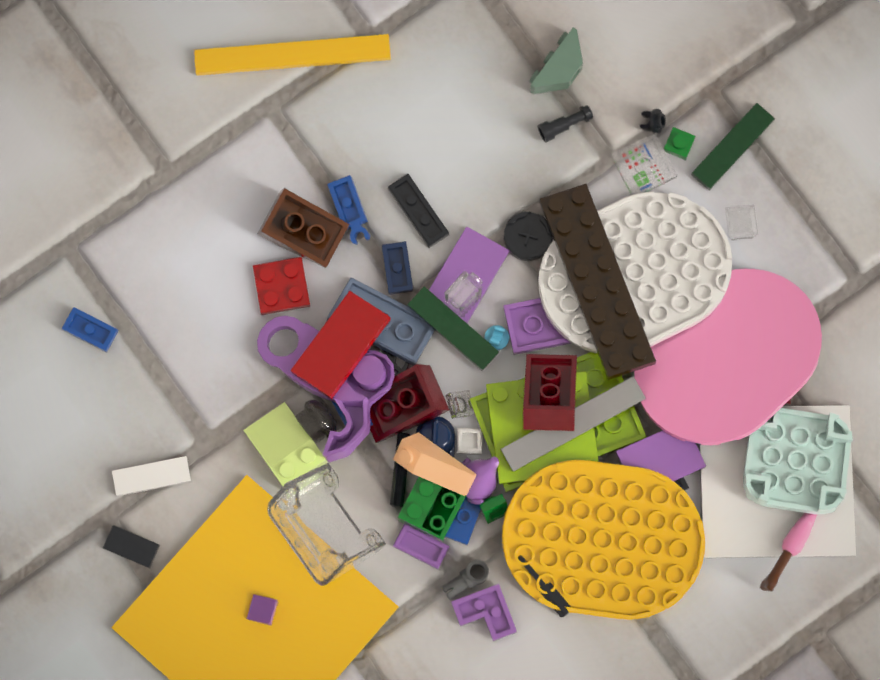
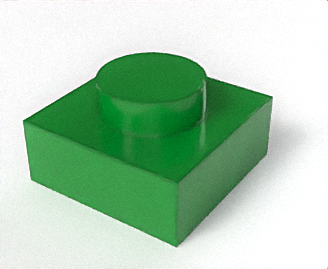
[663,127,696,160]
[479,494,508,524]

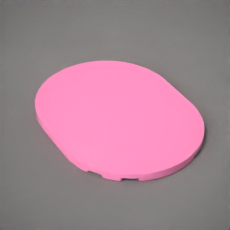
[634,269,822,445]

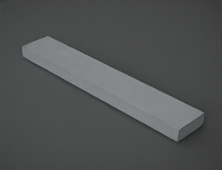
[501,376,646,472]

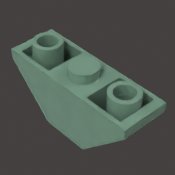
[529,27,583,94]

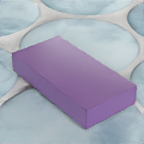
[393,523,450,569]

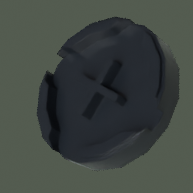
[503,211,552,261]

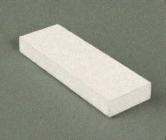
[112,456,192,496]

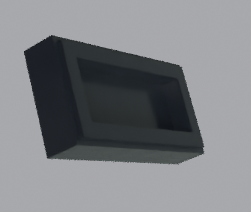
[103,525,160,568]

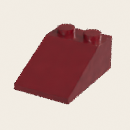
[523,354,577,431]
[370,364,450,443]

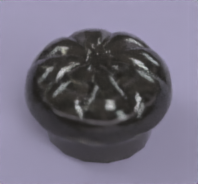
[295,400,337,444]

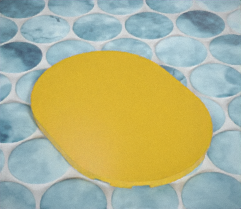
[502,460,705,620]

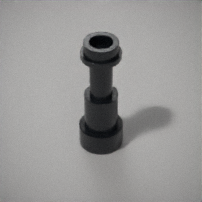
[537,105,593,143]

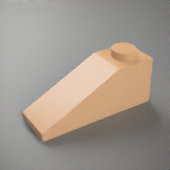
[393,432,477,496]

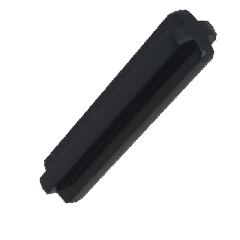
[390,433,411,507]
[518,555,571,617]

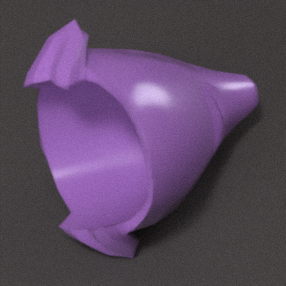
[462,457,499,504]

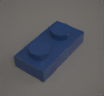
[382,241,413,295]

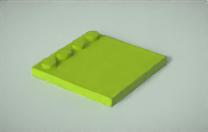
[486,371,599,485]

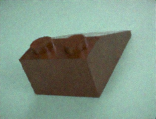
[257,188,349,268]

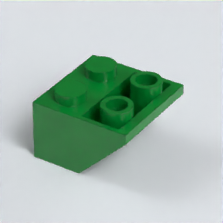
[398,477,466,541]

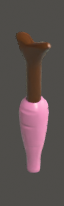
[760,513,817,591]

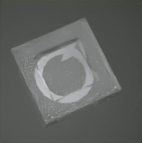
[445,390,475,419]

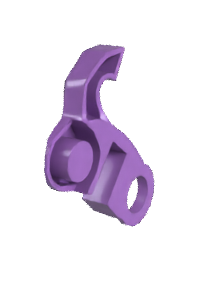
[257,316,395,462]

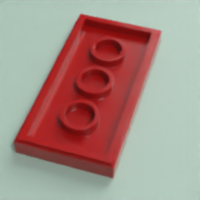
[290,291,391,399]

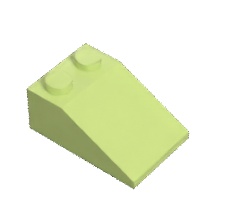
[243,402,327,492]

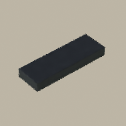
[388,174,449,248]

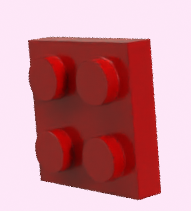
[253,257,310,315]

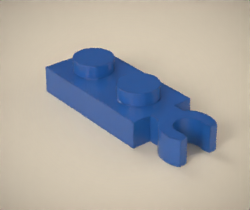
[327,175,370,245]

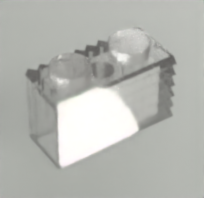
[445,271,483,317]

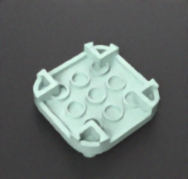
[743,408,853,515]

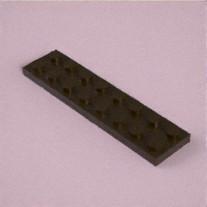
[540,184,656,380]

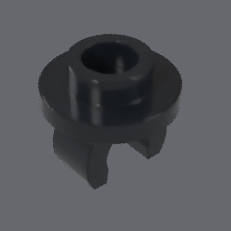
[640,109,666,133]

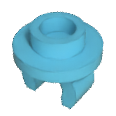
[484,325,509,350]

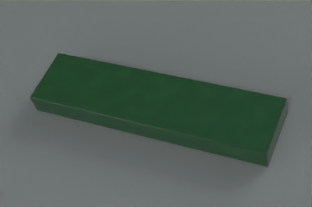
[691,103,775,191]
[407,286,499,371]

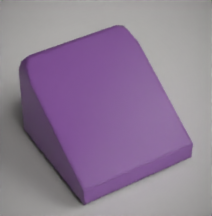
[247,594,278,626]

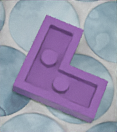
[451,584,517,641]

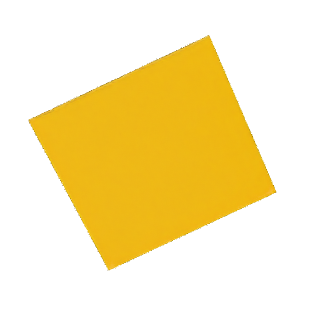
[111,475,399,680]

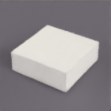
[457,428,482,455]

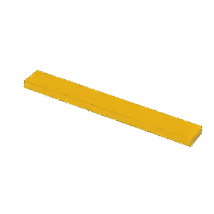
[194,34,391,76]

